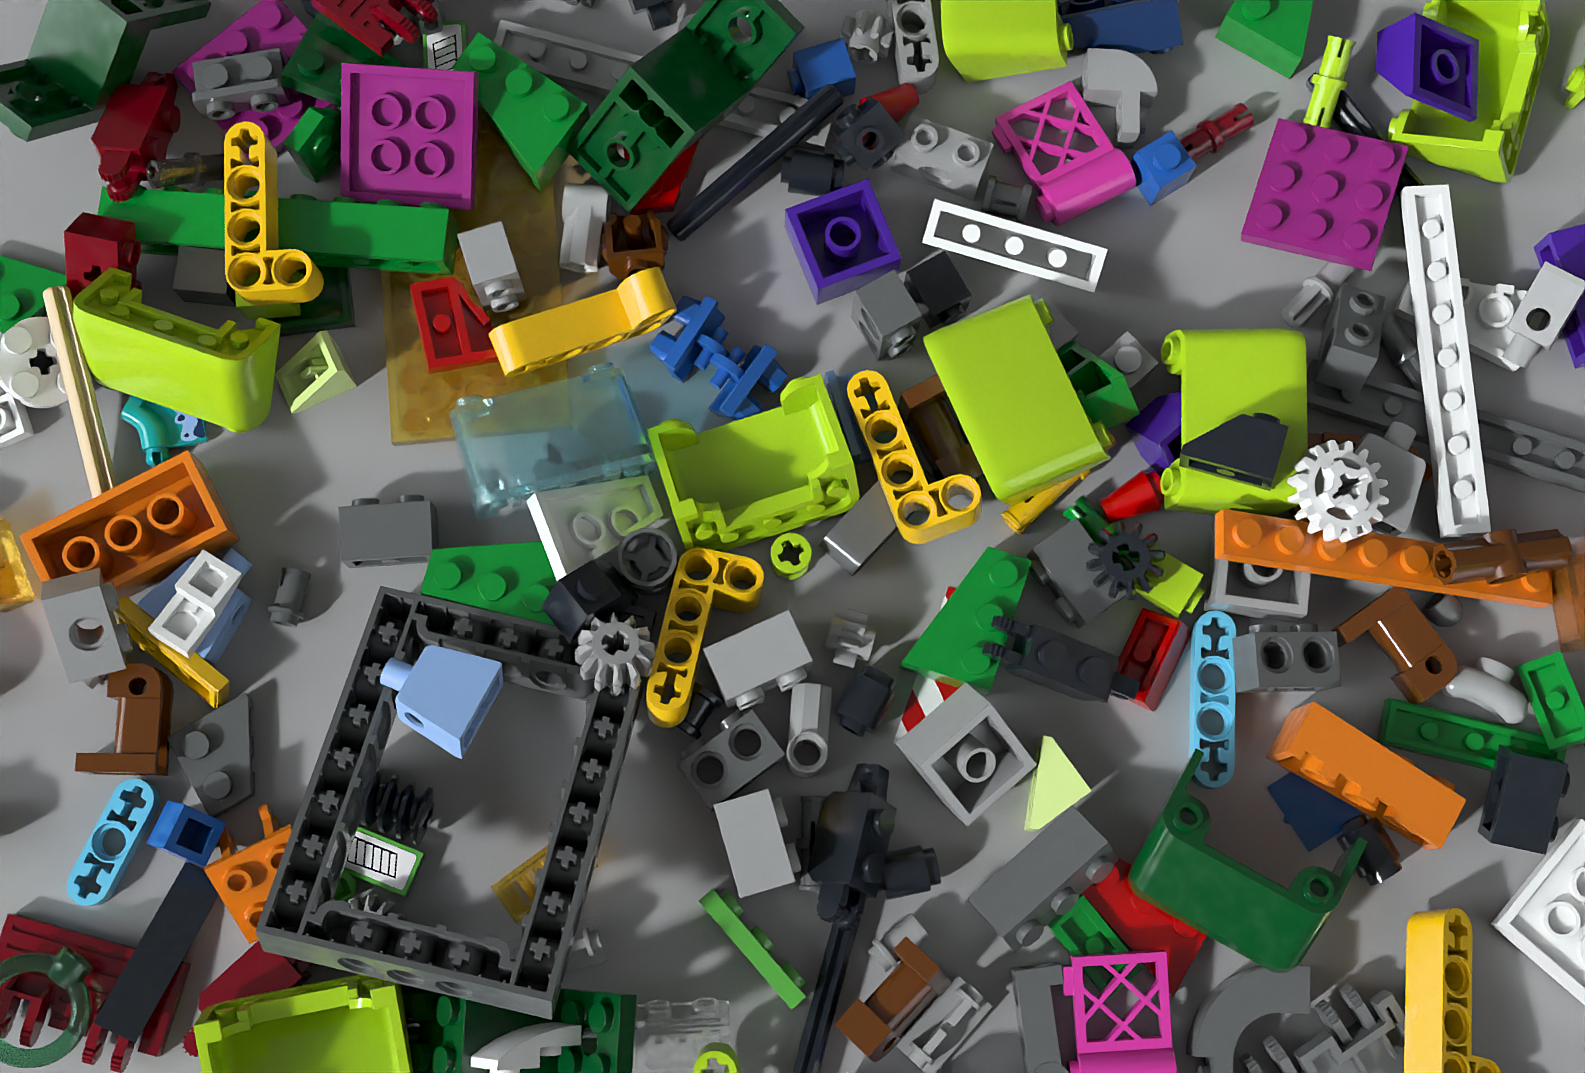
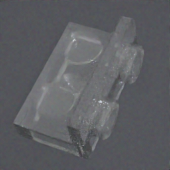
[634,997,731,1073]

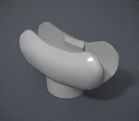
[1440,657,1528,725]

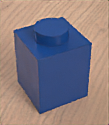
[787,38,856,99]
[1130,130,1197,206]
[146,801,226,867]

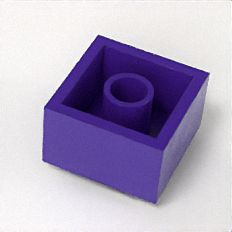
[785,179,902,305]

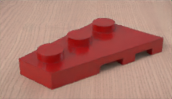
[1080,858,1206,997]

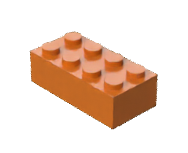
[19,450,241,623]

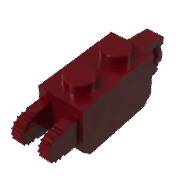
[91,72,181,203]
[182,941,314,1057]

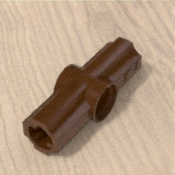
[1430,529,1572,585]

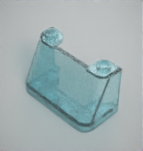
[449,362,657,521]

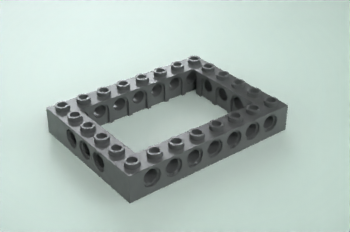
[255,586,647,1020]

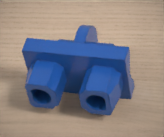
[650,295,730,383]
[708,344,788,421]

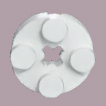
[0,317,68,408]

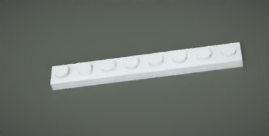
[1400,184,1491,538]

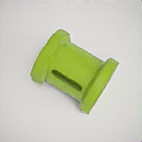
[771,533,812,580]

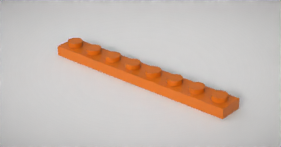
[1215,509,1553,609]

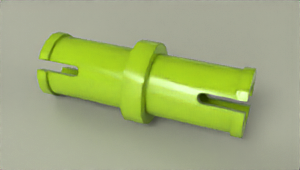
[1303,35,1356,129]

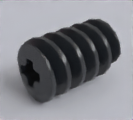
[360,768,435,846]

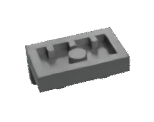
[192,48,291,120]

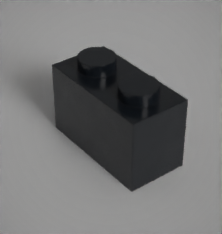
[1478,744,1570,855]

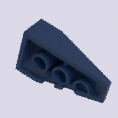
[1057,0,1183,54]

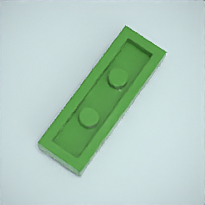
[699,888,806,1009]

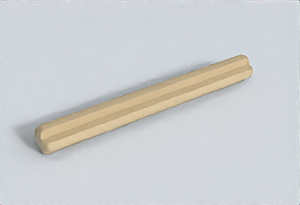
[43,286,118,498]

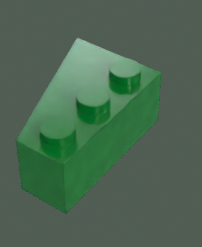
[1215,0,1313,79]
[1057,340,1140,429]
[420,541,557,627]

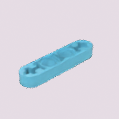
[1189,610,1236,789]

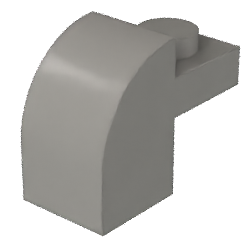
[1081,48,1158,149]

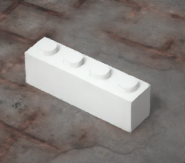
[922,198,1108,292]

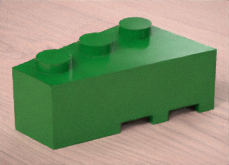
[452,32,590,192]
[899,546,1032,697]

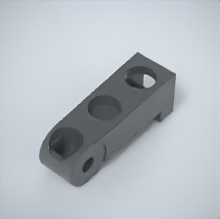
[1010,962,1069,1073]

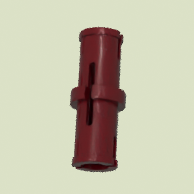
[1179,103,1254,161]

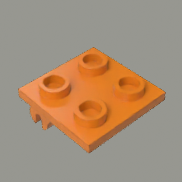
[204,803,293,944]

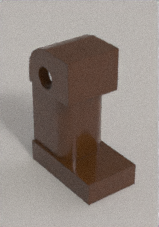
[897,374,985,482]
[1331,586,1457,704]
[75,663,174,776]
[834,936,952,1062]

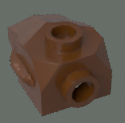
[600,209,669,281]

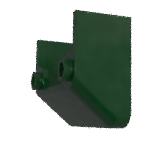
[1128,748,1368,973]

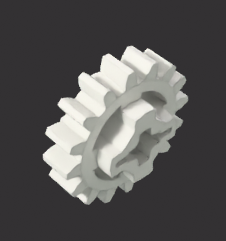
[1287,440,1389,543]

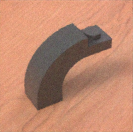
[1186,965,1311,1073]

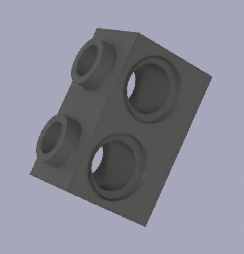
[851,270,922,361]
[1315,284,1386,395]
[1232,624,1342,693]
[677,710,785,813]

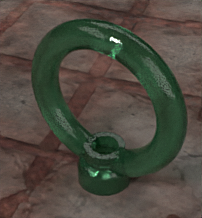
[0,945,93,1069]

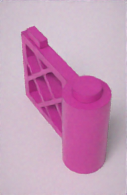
[991,80,1136,226]
[1062,949,1177,1073]

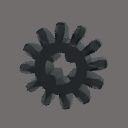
[1086,521,1166,600]

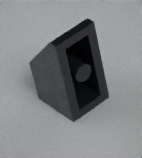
[1179,413,1289,491]
[541,560,639,642]

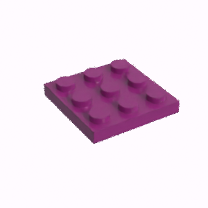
[172,0,338,166]
[340,63,479,210]
[1241,118,1409,271]

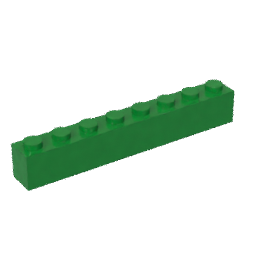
[97,185,460,275]

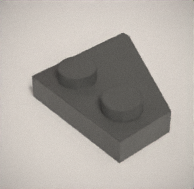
[167,693,255,818]

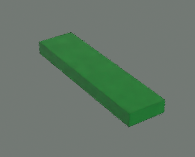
[1376,698,1567,772]

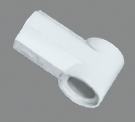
[559,182,611,274]

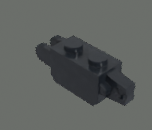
[982,615,1140,703]
[807,763,897,932]

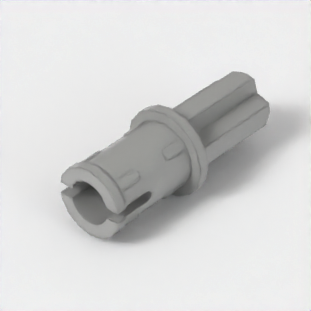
[1282,261,1356,328]

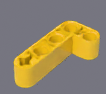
[224,121,324,306]
[489,267,677,377]
[847,370,982,544]
[646,548,764,728]
[1404,908,1501,1073]

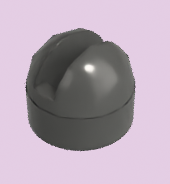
[1421,593,1463,627]

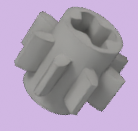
[839,9,894,65]
[824,609,877,668]

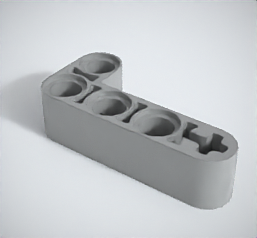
[886,0,939,95]

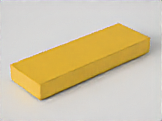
[113,595,230,709]

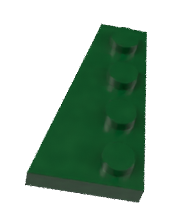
[281,11,407,107]

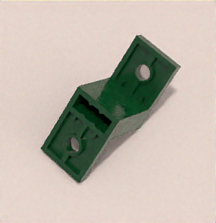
[0,0,212,142]
[566,0,805,213]
[401,984,637,1073]

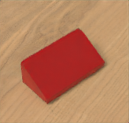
[1117,608,1191,712]

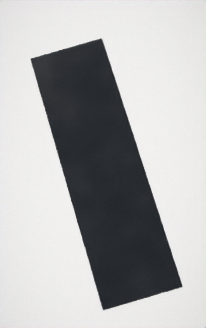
[93,862,219,1043]

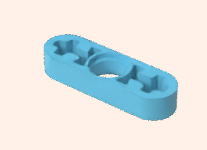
[67,778,161,906]

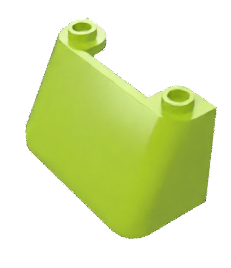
[941,0,1073,83]
[1388,0,1550,184]
[73,267,281,433]
[923,294,1113,506]
[1160,328,1308,517]
[647,373,860,552]
[193,974,413,1073]

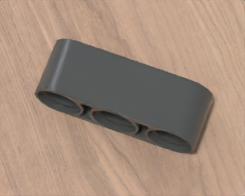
[819,464,938,576]

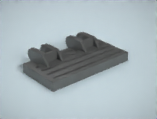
[1239,983,1405,1073]

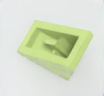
[275,330,357,413]
[1024,736,1092,831]

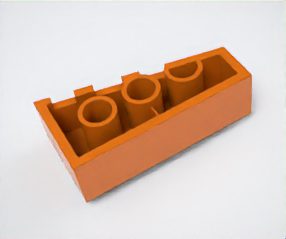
[1265,701,1466,850]

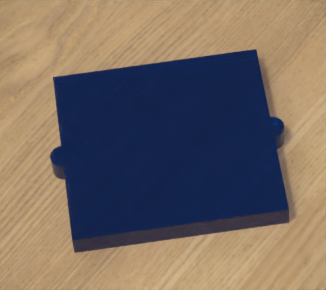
[1266,772,1367,852]

